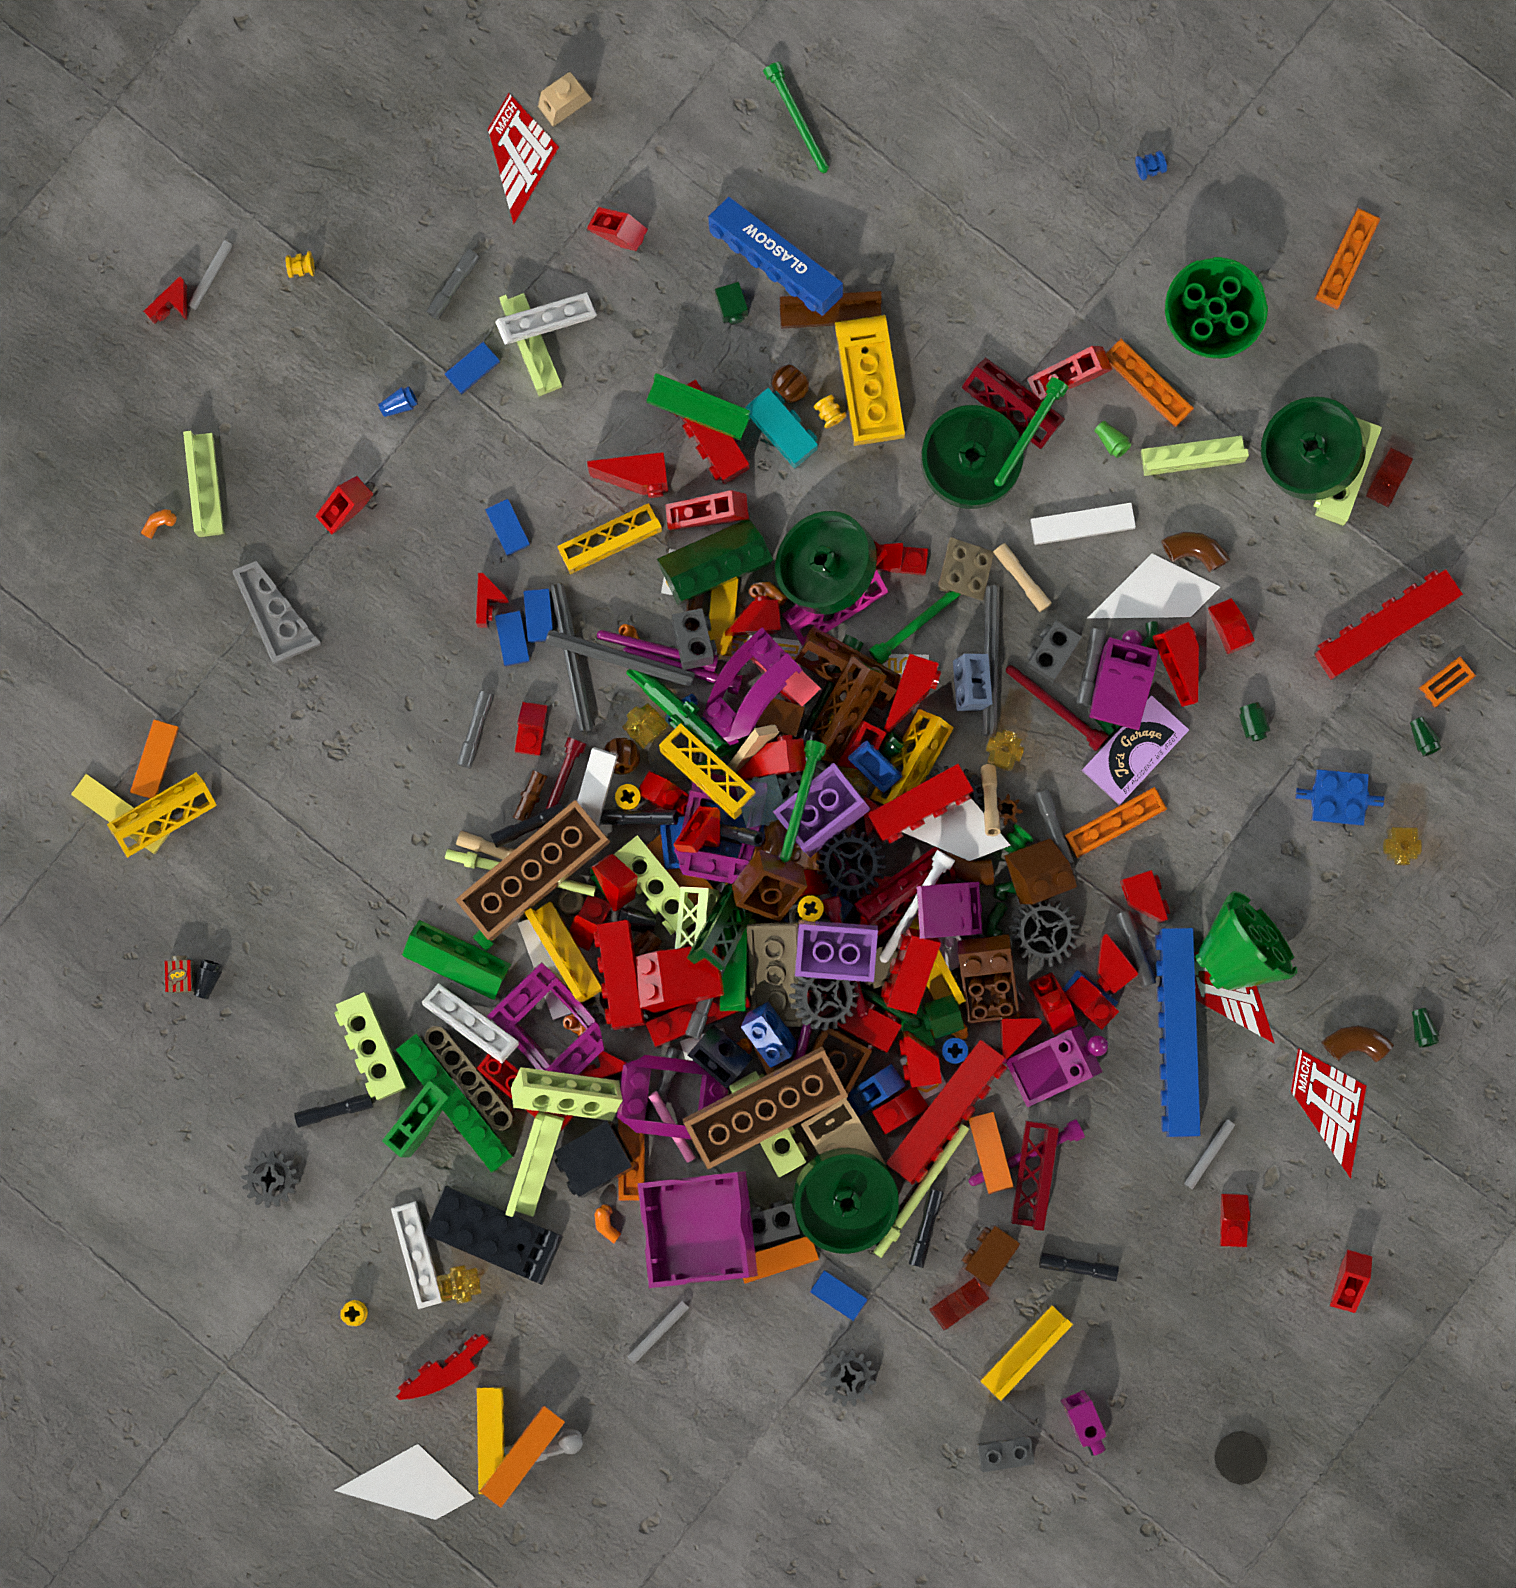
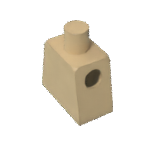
[538,72,592,127]

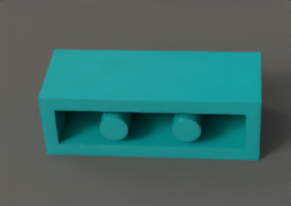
[745,388,818,469]

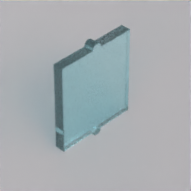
[735,774,784,828]

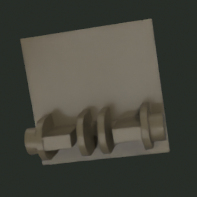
[938,537,994,601]

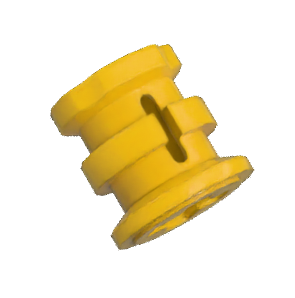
[285,251,315,278]
[814,395,847,429]
[615,784,640,811]
[798,896,824,922]
[340,1300,368,1326]

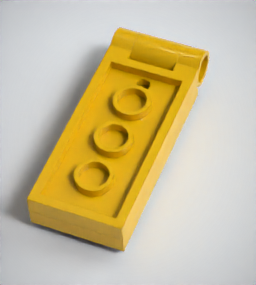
[835,315,905,446]

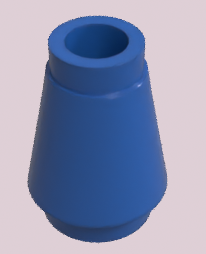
[378,386,418,417]

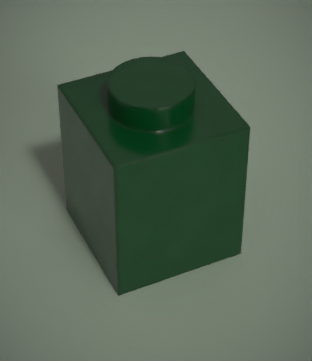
[715,282,748,324]
[922,994,965,1039]

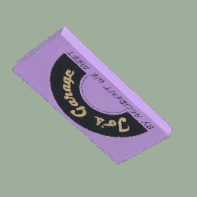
[1082,695,1189,805]

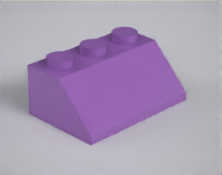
[773,763,871,857]
[795,920,878,982]

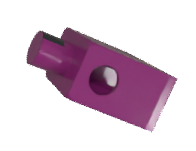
[1060,1390,1107,1456]

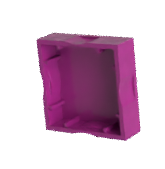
[638,1171,758,1288]

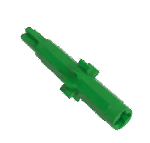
[626,669,728,756]

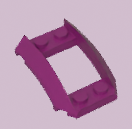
[703,628,803,745]
[674,772,768,884]
[487,962,604,1075]
[617,1055,729,1139]

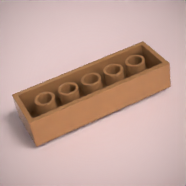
[455,800,611,941]
[683,1047,848,1169]

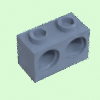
[953,654,993,711]

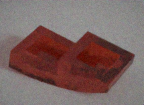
[1366,447,1413,507]
[929,1277,989,1331]

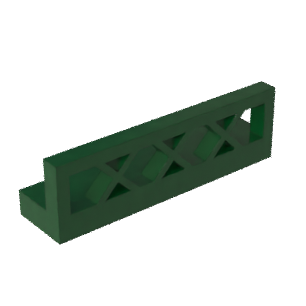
[687,883,754,971]

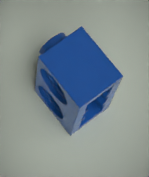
[741,1002,797,1068]

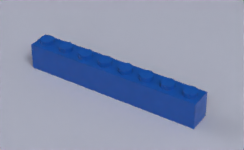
[1155,928,1200,1137]

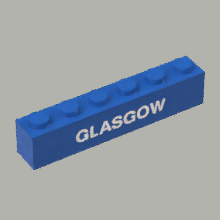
[708,197,843,316]

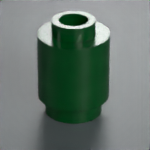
[1239,702,1271,742]

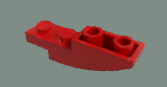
[476,1054,574,1133]
[396,1333,490,1400]

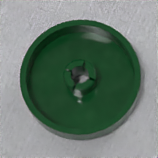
[1261,396,1366,500]
[921,405,1024,509]
[775,511,877,614]
[793,1147,899,1254]

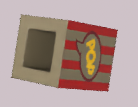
[164,956,195,994]

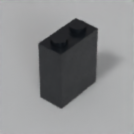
[554,1121,637,1198]

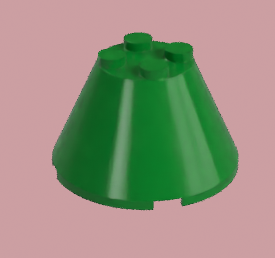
[1165,257,1268,359]
[1195,891,1298,991]

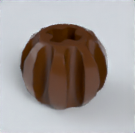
[771,364,809,403]
[603,737,640,775]

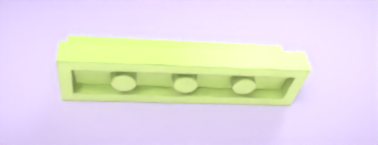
[499,293,562,396]
[183,431,224,537]
[1141,436,1249,476]
[675,887,719,949]
[505,1111,564,1217]

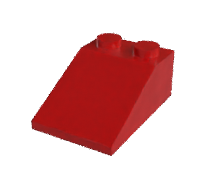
[587,452,668,498]
[884,653,942,734]
[634,946,724,1013]

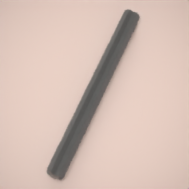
[551,583,593,733]
[982,585,1000,737]
[546,630,695,686]

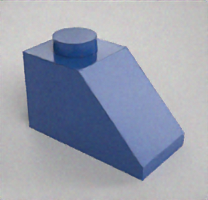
[846,1064,906,1117]

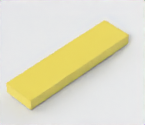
[71,774,170,854]

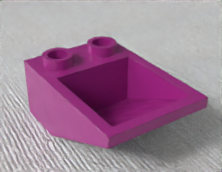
[1089,629,1159,730]
[917,882,982,939]
[1006,1025,1108,1108]

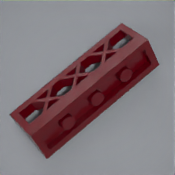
[961,357,1065,449]
[854,846,957,936]
[1011,1120,1059,1231]

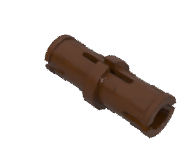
[513,770,548,821]

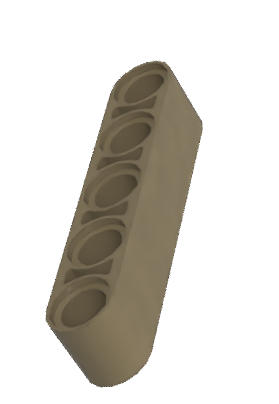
[424,1026,514,1131]

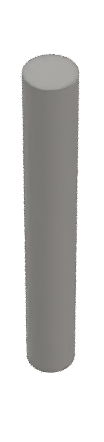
[187,240,233,311]
[1184,1120,1235,1190]
[627,1301,689,1364]

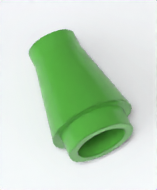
[1094,421,1131,458]

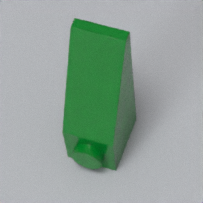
[382,1080,450,1158]

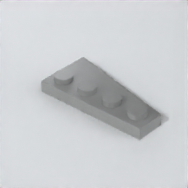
[233,561,321,665]

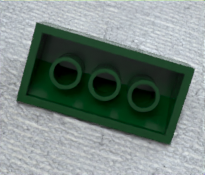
[656,519,773,605]

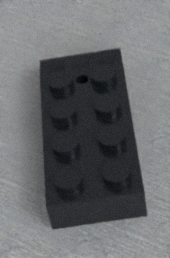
[425,1186,563,1285]

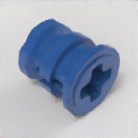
[1135,151,1167,181]
[942,1038,968,1064]

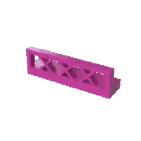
[782,570,889,646]

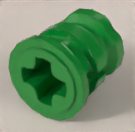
[1003,824,1034,853]

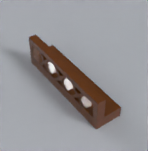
[779,291,882,329]
[794,626,901,710]
[811,656,887,765]

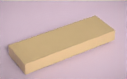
[723,725,779,776]

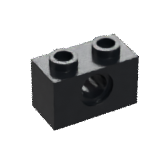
[687,1024,753,1089]

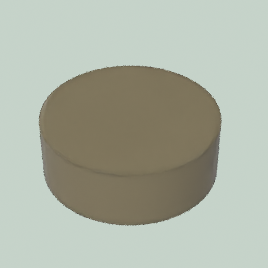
[558,889,584,915]

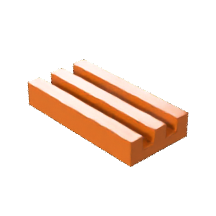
[1419,656,1476,708]

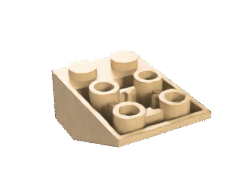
[801,1098,886,1165]

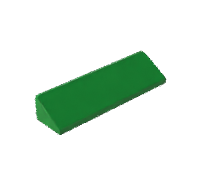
[720,910,748,1011]

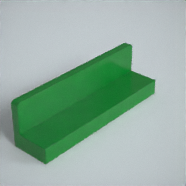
[646,373,750,440]
[402,920,512,1000]

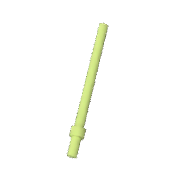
[445,849,597,896]
[873,1124,970,1258]

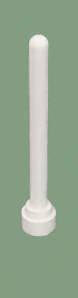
[879,850,955,963]

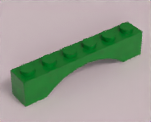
[396,1034,514,1173]

